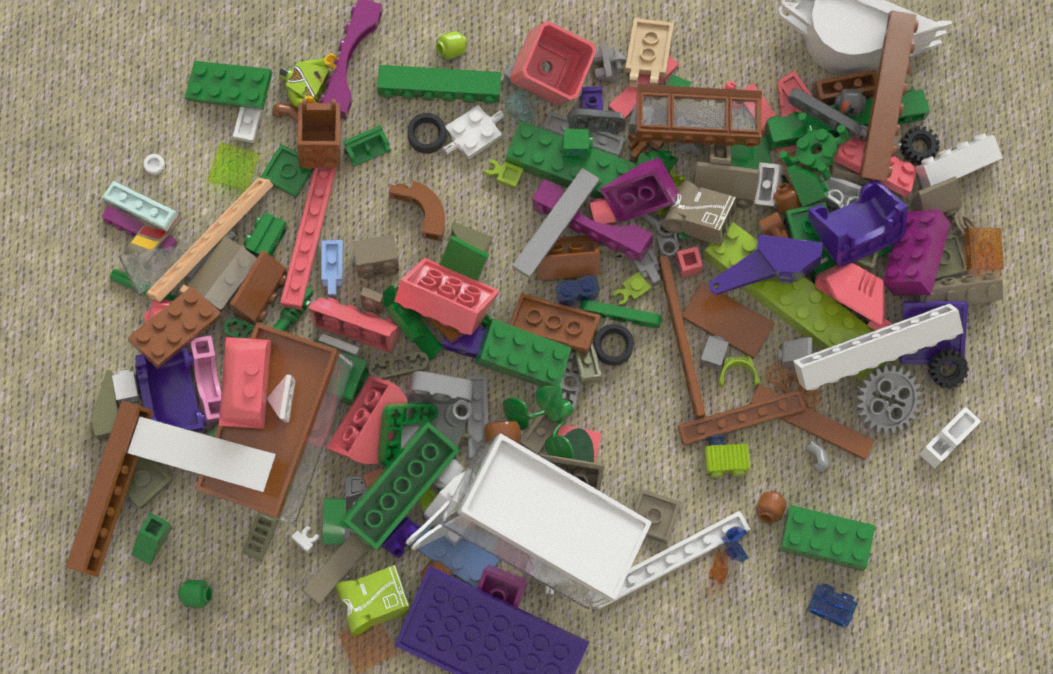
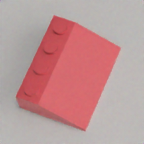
[394,258,499,335]
[309,298,401,353]

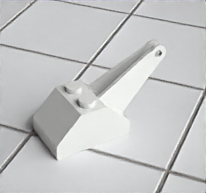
[406,469,477,551]

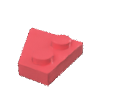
[778,70,813,117]

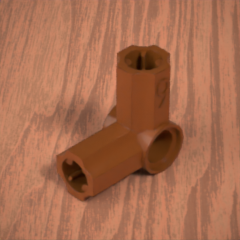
[759,212,789,238]

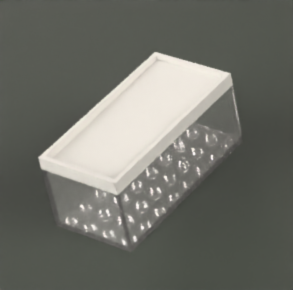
[439,433,652,610]

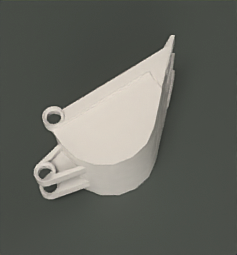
[778,0,952,76]

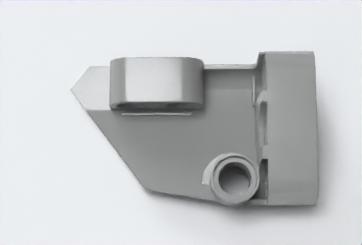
[400,371,474,449]

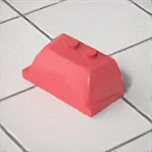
[219,337,271,429]
[326,376,410,464]

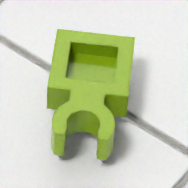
[485,159,524,189]
[612,272,651,306]

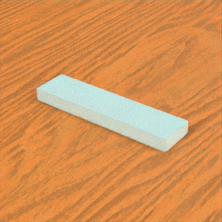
[102,181,178,231]

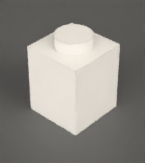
[112,370,140,405]

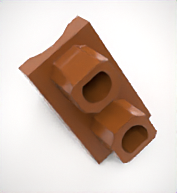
[628,133,664,163]

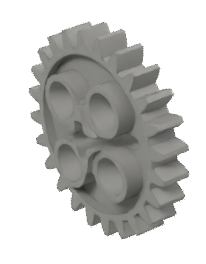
[854,364,922,434]

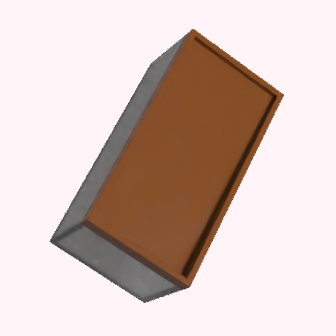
[195,322,354,525]

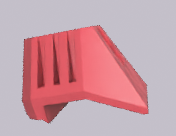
[815,263,886,326]

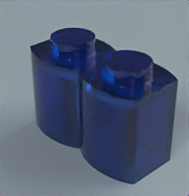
[555,275,600,307]

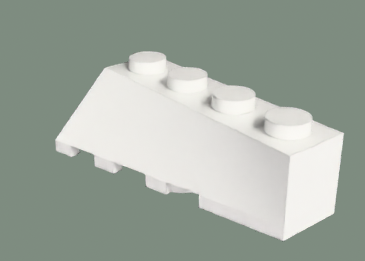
[817,175,862,209]

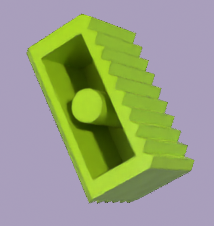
[704,443,750,478]

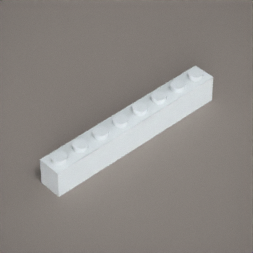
[793,304,963,390]

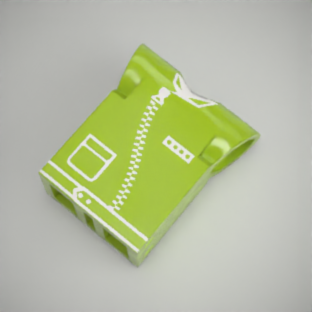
[335,565,410,637]

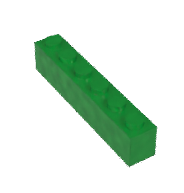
[377,65,501,104]

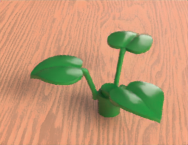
[502,385,574,459]

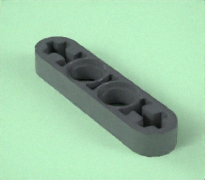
[787,88,862,139]

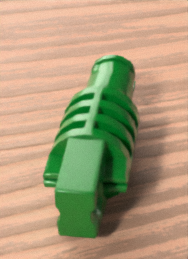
[273,286,313,332]

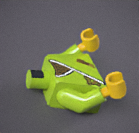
[278,53,339,107]

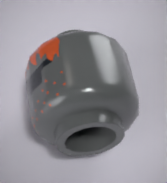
[834,88,866,116]

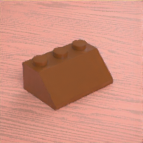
[536,235,601,281]
[230,250,288,326]

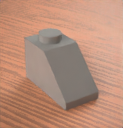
[777,337,812,368]

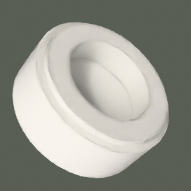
[143,154,165,175]

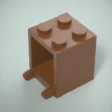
[297,99,341,169]

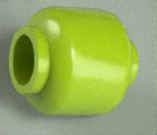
[436,31,467,60]

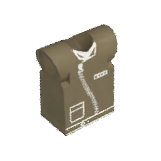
[662,181,737,246]

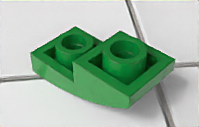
[322,498,346,544]

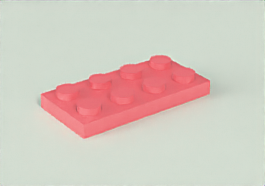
[834,138,917,197]

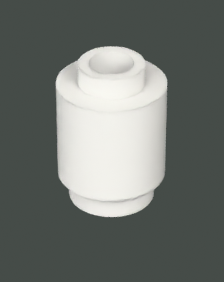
[433,459,464,490]

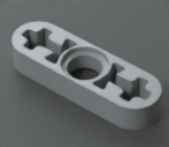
[561,352,580,409]

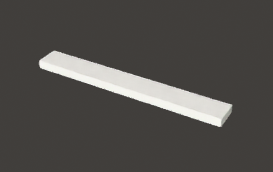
[588,511,750,610]

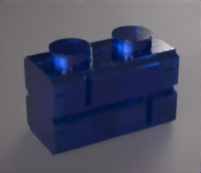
[805,583,858,629]

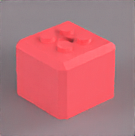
[510,21,596,106]

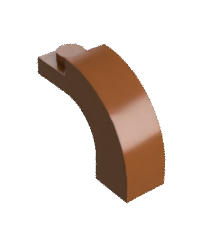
[389,181,445,242]

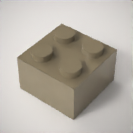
[352,234,400,279]

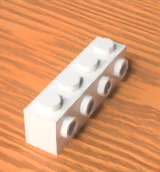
[915,133,1002,189]

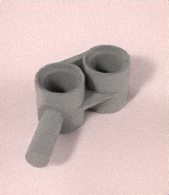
[640,213,679,261]

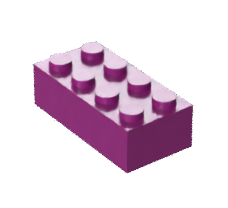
[883,210,951,296]

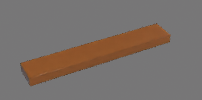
[750,384,875,460]
[678,390,806,446]

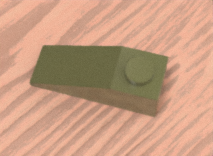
[89,370,119,440]

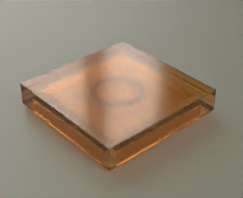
[964,227,1004,270]
[337,623,396,674]

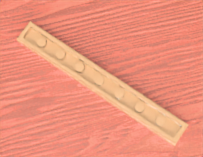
[146,178,273,302]

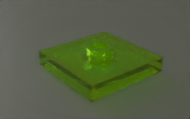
[207,142,260,191]

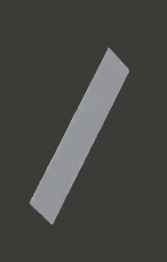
[127,417,276,492]

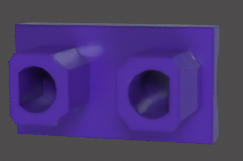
[381,516,421,558]

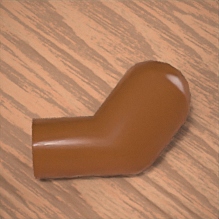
[272,103,298,123]

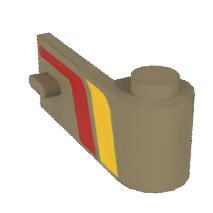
[124,215,182,269]

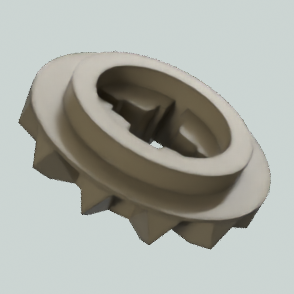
[951,212,978,243]

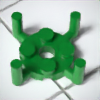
[779,112,850,180]

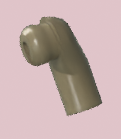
[598,243,625,261]

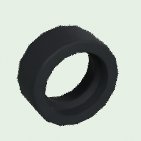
[407,113,446,154]
[594,324,634,366]

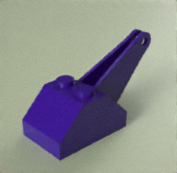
[709,234,823,295]

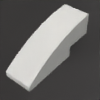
[919,407,981,469]

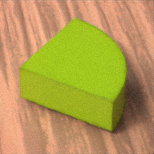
[420,488,437,513]

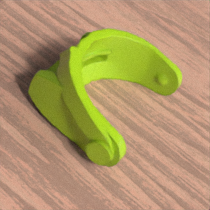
[718,356,760,387]

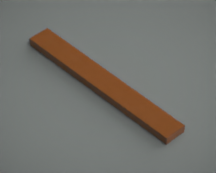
[658,255,705,420]

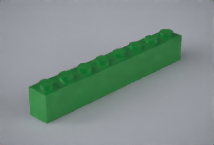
[764,89,930,150]

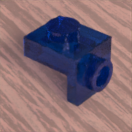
[721,526,748,563]

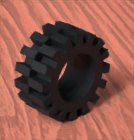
[901,126,940,166]
[928,348,969,389]

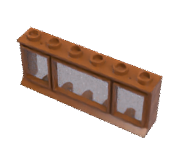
[635,84,762,147]

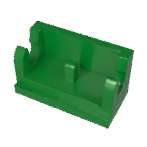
[343,125,391,167]

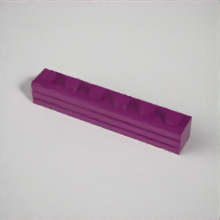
[101,206,178,254]

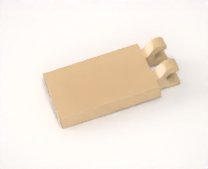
[625,18,674,88]

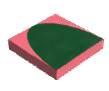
[557,425,601,463]

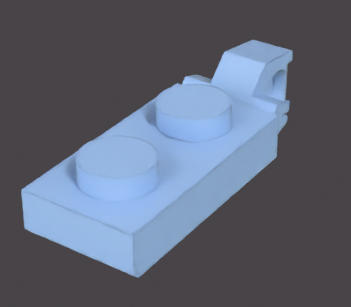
[321,240,343,298]

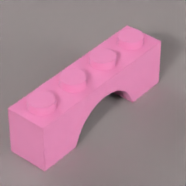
[188,336,221,427]

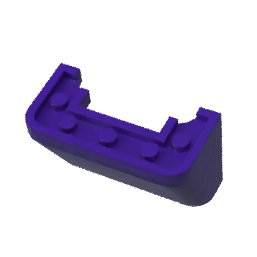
[808,180,908,266]
[135,346,207,432]

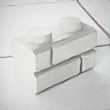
[754,163,785,208]

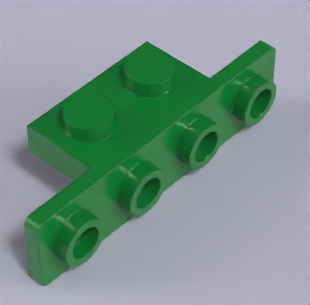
[382,285,443,361]

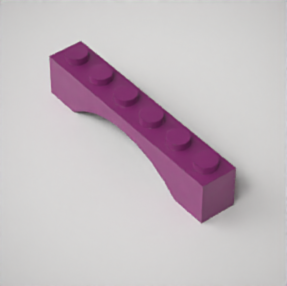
[320,0,383,119]
[532,179,653,262]

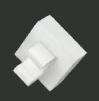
[291,526,319,555]

